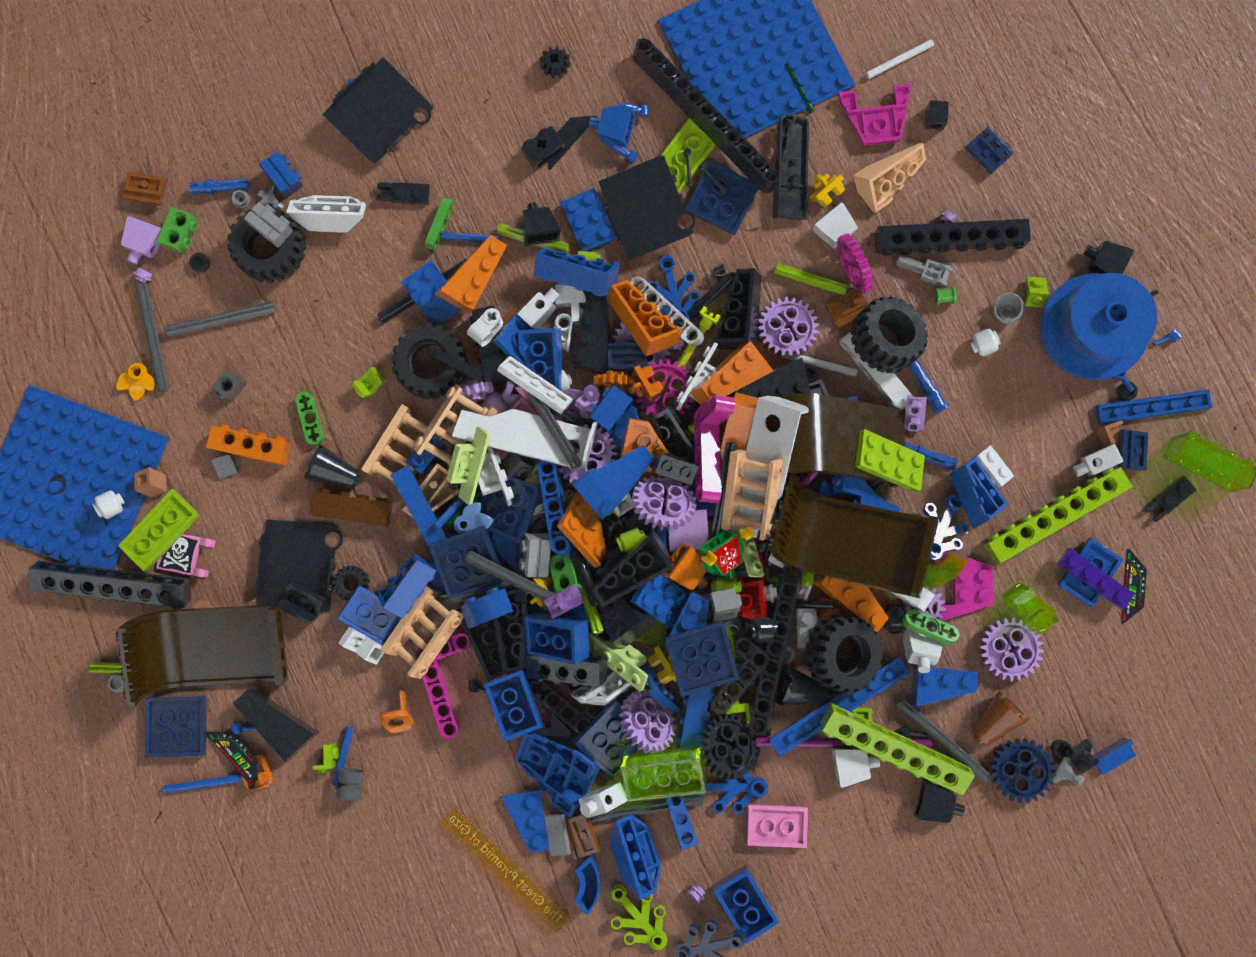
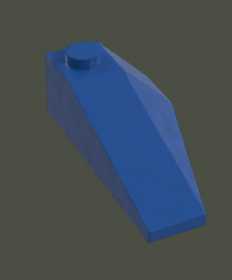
[518,328,562,407]
[573,445,654,519]

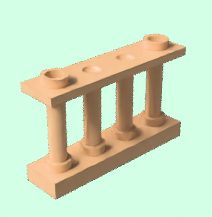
[414,384,498,471]
[361,404,442,492]
[721,449,783,540]
[381,586,464,679]

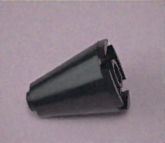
[304,444,361,488]
[776,666,831,705]

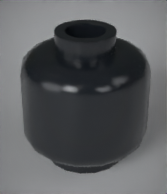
[883,604,907,634]
[746,617,777,644]

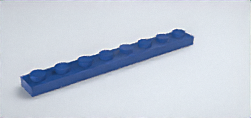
[768,657,910,757]

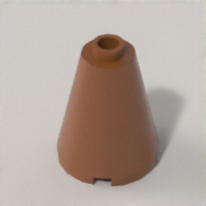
[973,691,1029,745]

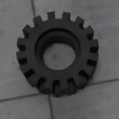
[332,566,370,600]

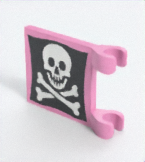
[156,534,216,578]

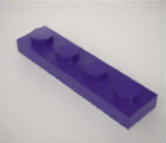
[1057,548,1135,610]

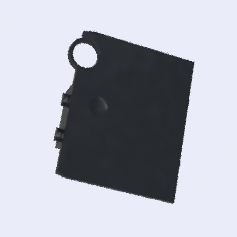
[322,57,433,164]
[598,155,695,261]
[255,519,343,612]

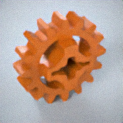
[593,370,635,392]

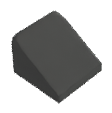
[212,454,239,479]

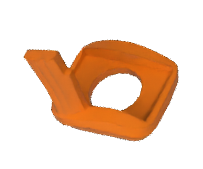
[379,690,413,733]
[241,754,273,791]

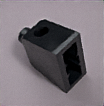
[522,202,561,246]
[1083,241,1134,274]
[914,780,965,823]

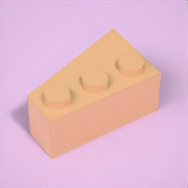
[402,463,460,518]

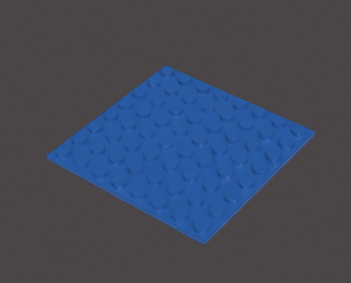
[658,0,855,138]
[0,385,170,570]

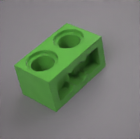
[157,207,198,254]
[549,554,584,594]

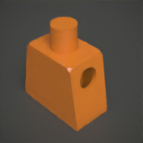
[663,543,708,590]

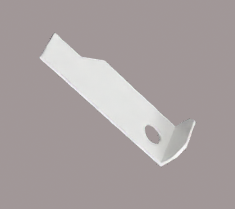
[733,396,809,538]
[452,409,597,471]

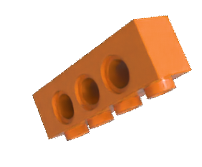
[206,424,291,466]

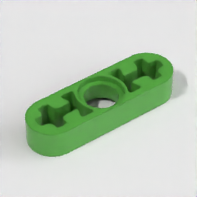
[425,197,454,251]
[296,392,325,446]
[902,610,959,645]

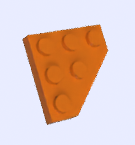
[620,418,676,481]
[557,490,607,568]

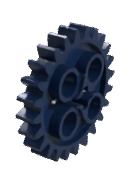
[989,738,1056,803]

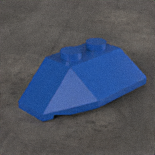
[610,814,661,900]

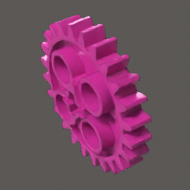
[836,233,874,294]
[634,359,694,417]

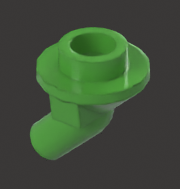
[766,568,782,591]

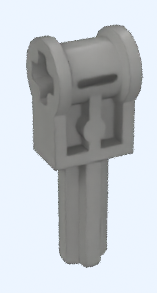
[896,255,953,288]

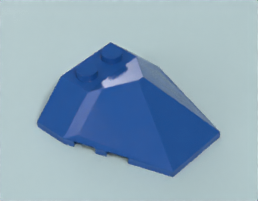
[515,732,600,818]

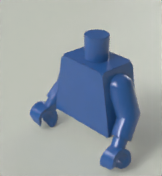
[589,103,649,163]

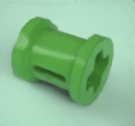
[934,287,957,305]

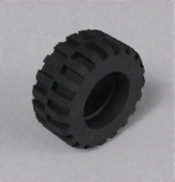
[227,206,306,283]
[850,297,928,373]
[391,324,468,400]
[805,615,883,693]

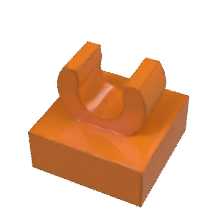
[817,597,841,618]

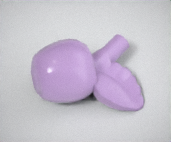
[482,381,522,415]

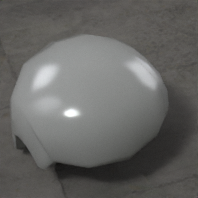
[993,292,1023,324]

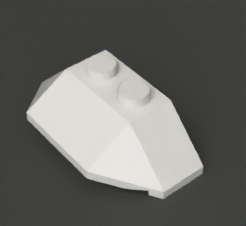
[286,195,366,233]
[571,666,641,706]

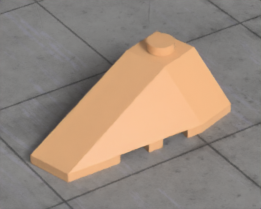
[854,143,926,213]

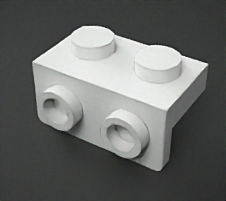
[976,445,1014,489]

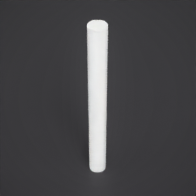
[866,39,934,79]
[783,353,858,377]

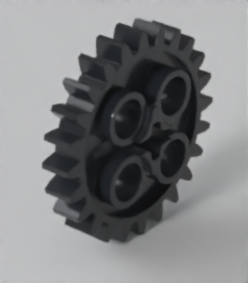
[699,713,758,780]

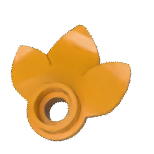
[116,363,155,401]

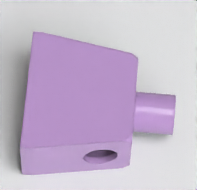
[121,216,162,265]

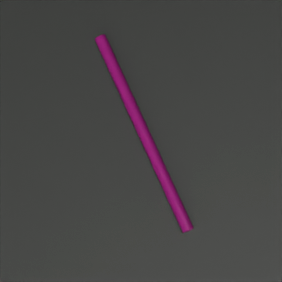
[755,737,932,749]

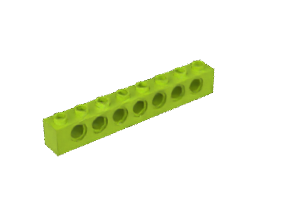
[983,467,1133,564]
[820,703,975,795]

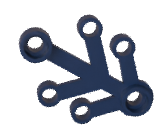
[674,919,747,957]

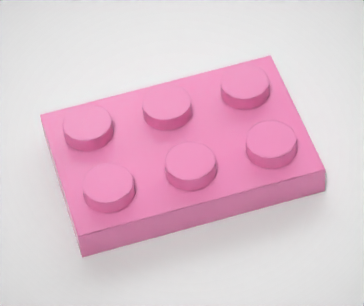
[747,804,808,848]

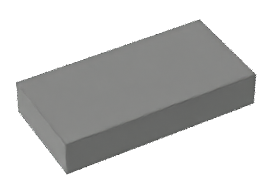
[544,814,571,856]

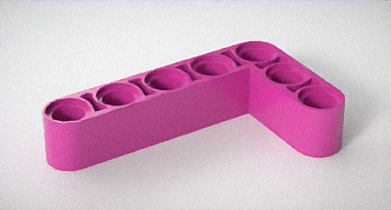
[694,395,735,503]
[416,633,472,739]

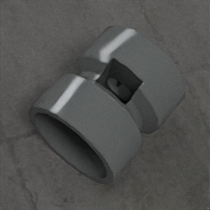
[335,768,365,801]

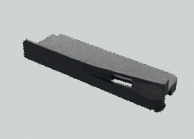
[773,113,809,221]

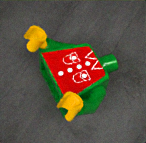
[698,525,755,580]

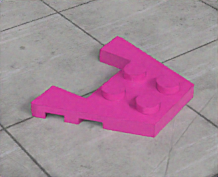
[838,84,911,146]
[933,551,993,621]

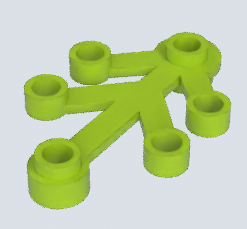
[611,884,668,950]

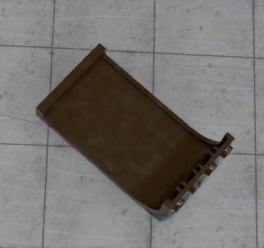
[765,393,905,488]
[768,475,939,598]
[116,604,288,707]

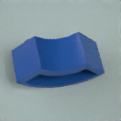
[460,587,513,629]
[573,854,601,915]

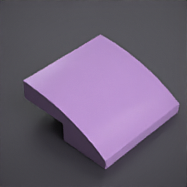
[668,509,709,552]

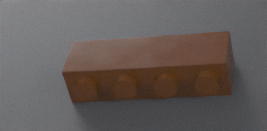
[309,489,393,527]

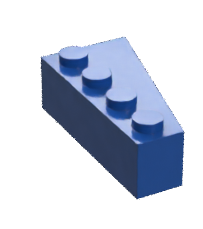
[534,248,620,296]
[676,687,714,754]

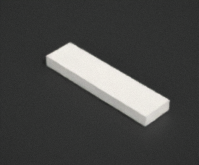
[497,356,573,414]

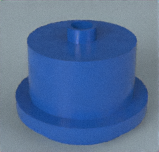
[1039,273,1157,381]

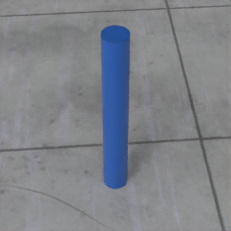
[442,232,499,242]
[332,726,354,786]

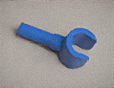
[1152,330,1182,346]
[1113,371,1134,392]
[230,721,256,734]

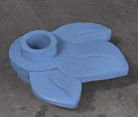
[454,502,493,534]

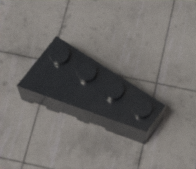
[712,268,762,350]
[571,291,610,374]
[470,305,511,386]
[729,357,811,398]
[652,403,695,486]
[590,569,655,647]
[493,589,532,673]
[456,608,505,681]
[233,688,320,762]

